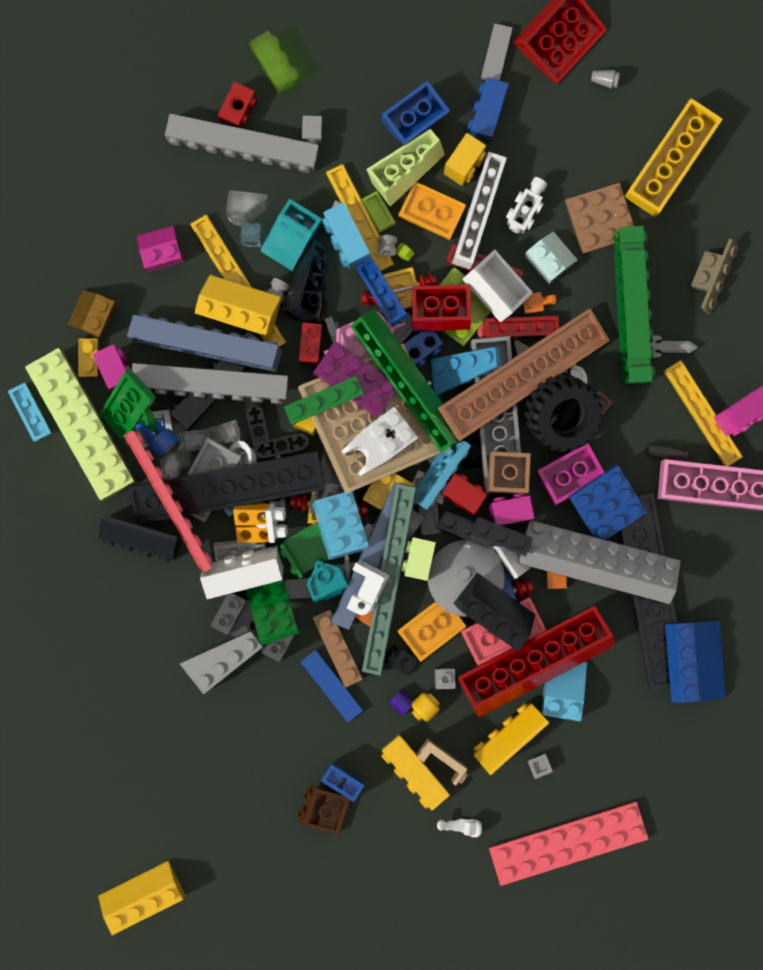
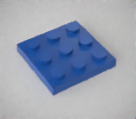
[568,464,647,540]

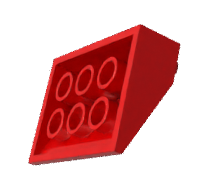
[513,0,607,84]

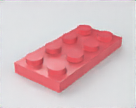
[461,597,546,666]

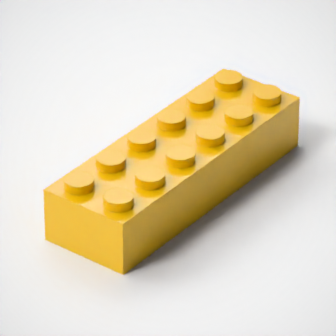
[624,98,722,218]

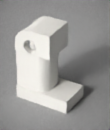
[347,560,390,615]

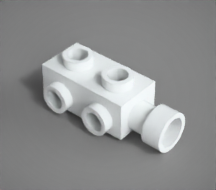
[506,177,548,233]

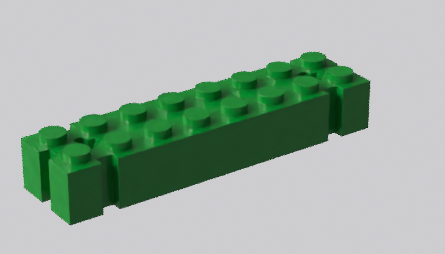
[613,226,655,385]

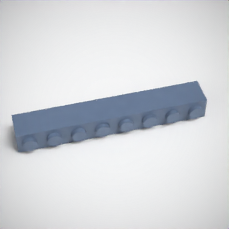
[127,314,282,372]

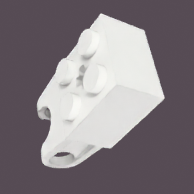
[342,407,418,476]

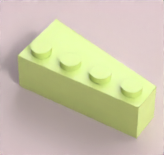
[366,129,445,207]

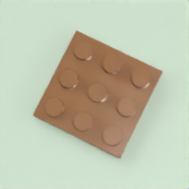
[565,183,634,255]

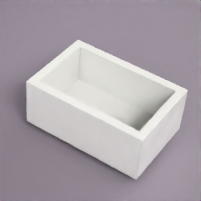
[462,250,533,322]

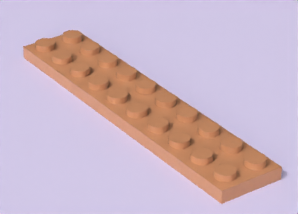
[438,308,610,441]

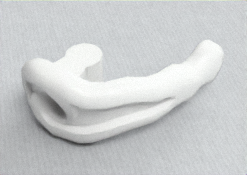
[437,818,482,837]

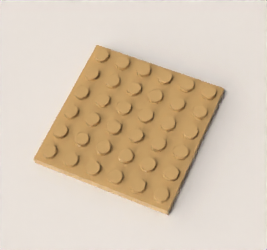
[298,344,451,494]

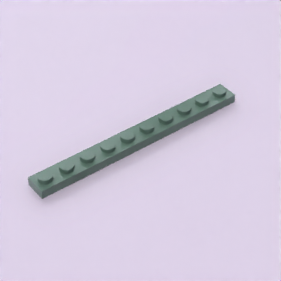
[362,483,417,676]

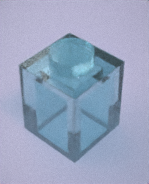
[241,223,262,247]

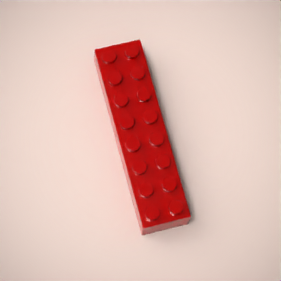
[457,606,616,718]

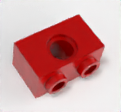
[218,82,257,128]
[299,323,322,365]

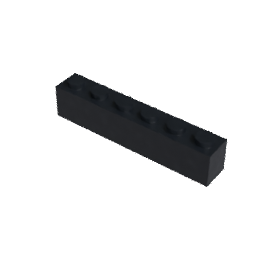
[170,330,262,431]

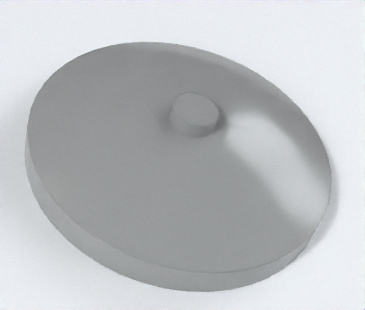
[428,540,505,616]

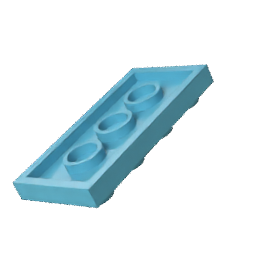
[414,440,471,510]

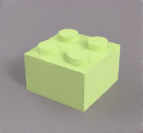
[401,538,436,581]

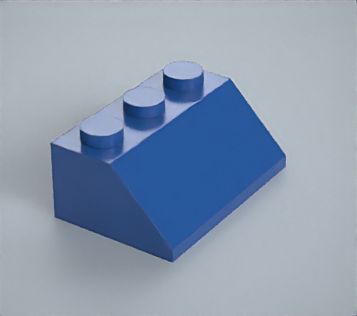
[381,81,450,145]

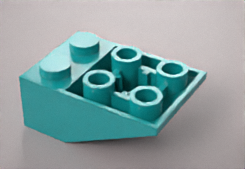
[260,199,323,271]

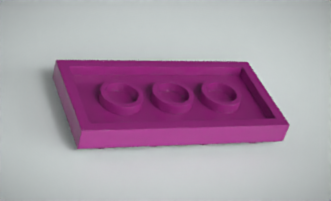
[313,341,396,418]

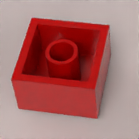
[440,473,487,516]

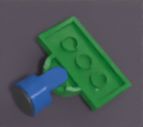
[98,369,180,460]

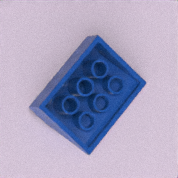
[665,621,726,703]

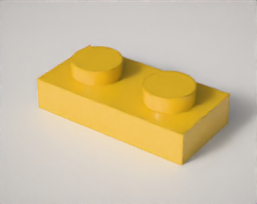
[78,339,99,377]

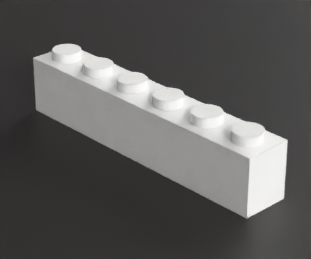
[452,152,506,269]

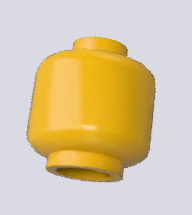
[411,693,440,721]

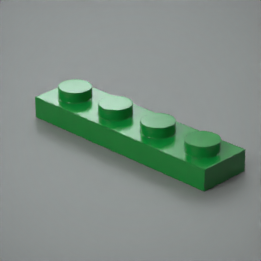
[284,376,364,425]

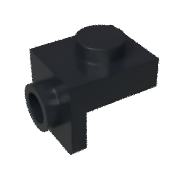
[462,437,482,468]
[385,645,419,676]

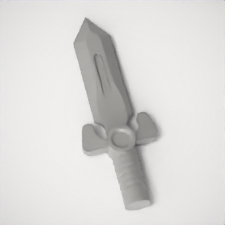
[650,335,698,358]

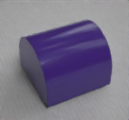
[388,689,414,716]

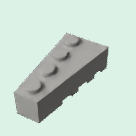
[180,628,266,694]

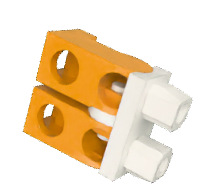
[233,503,288,543]

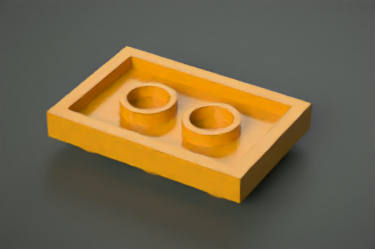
[398,182,466,240]
[397,601,467,662]

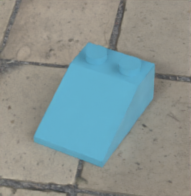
[540,662,587,721]

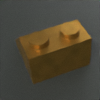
[67,290,118,340]

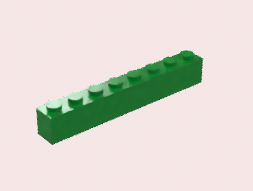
[350,309,458,452]

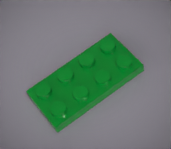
[246,578,299,645]

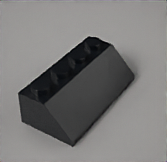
[98,515,181,562]
[454,572,536,651]

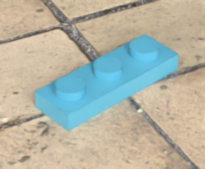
[8,382,52,442]

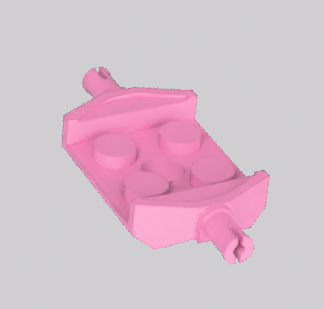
[324,312,406,360]

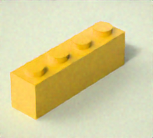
[381,734,450,811]

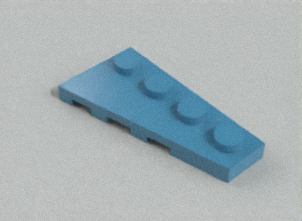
[431,347,501,397]

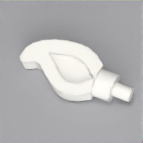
[569,364,587,384]

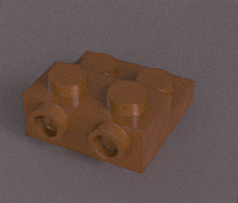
[298,785,350,835]

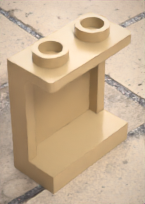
[416,738,468,785]

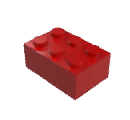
[411,285,472,331]

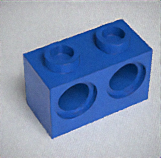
[404,331,443,368]
[321,762,365,802]

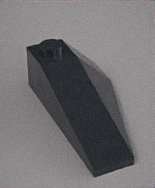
[281,239,327,325]

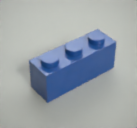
[467,77,509,142]

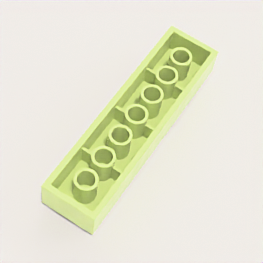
[25,348,137,502]

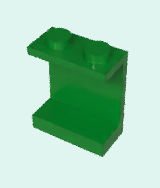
[279,522,328,579]

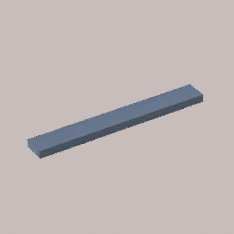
[331,481,397,630]

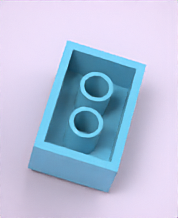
[322,202,370,271]
[313,491,369,560]

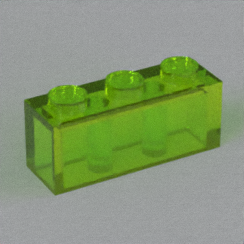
[249,30,299,95]

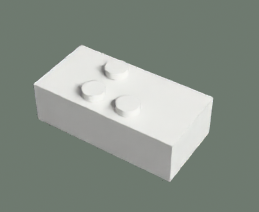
[200,546,284,599]

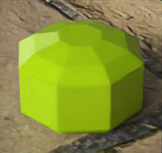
[396,243,414,261]

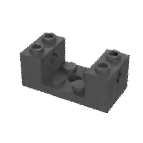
[211,593,299,662]

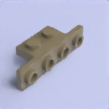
[691,239,738,314]

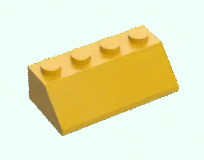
[195,275,282,336]
[472,703,549,775]
[98,860,186,935]

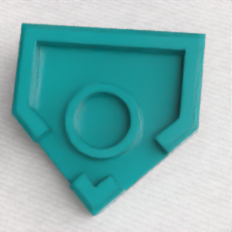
[306,560,349,603]

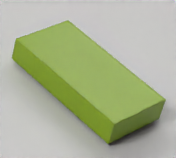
[361,190,396,233]

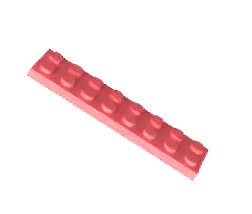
[123,430,212,572]
[489,801,648,886]

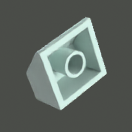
[524,232,578,285]

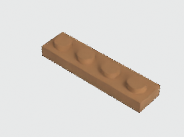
[313,610,363,688]

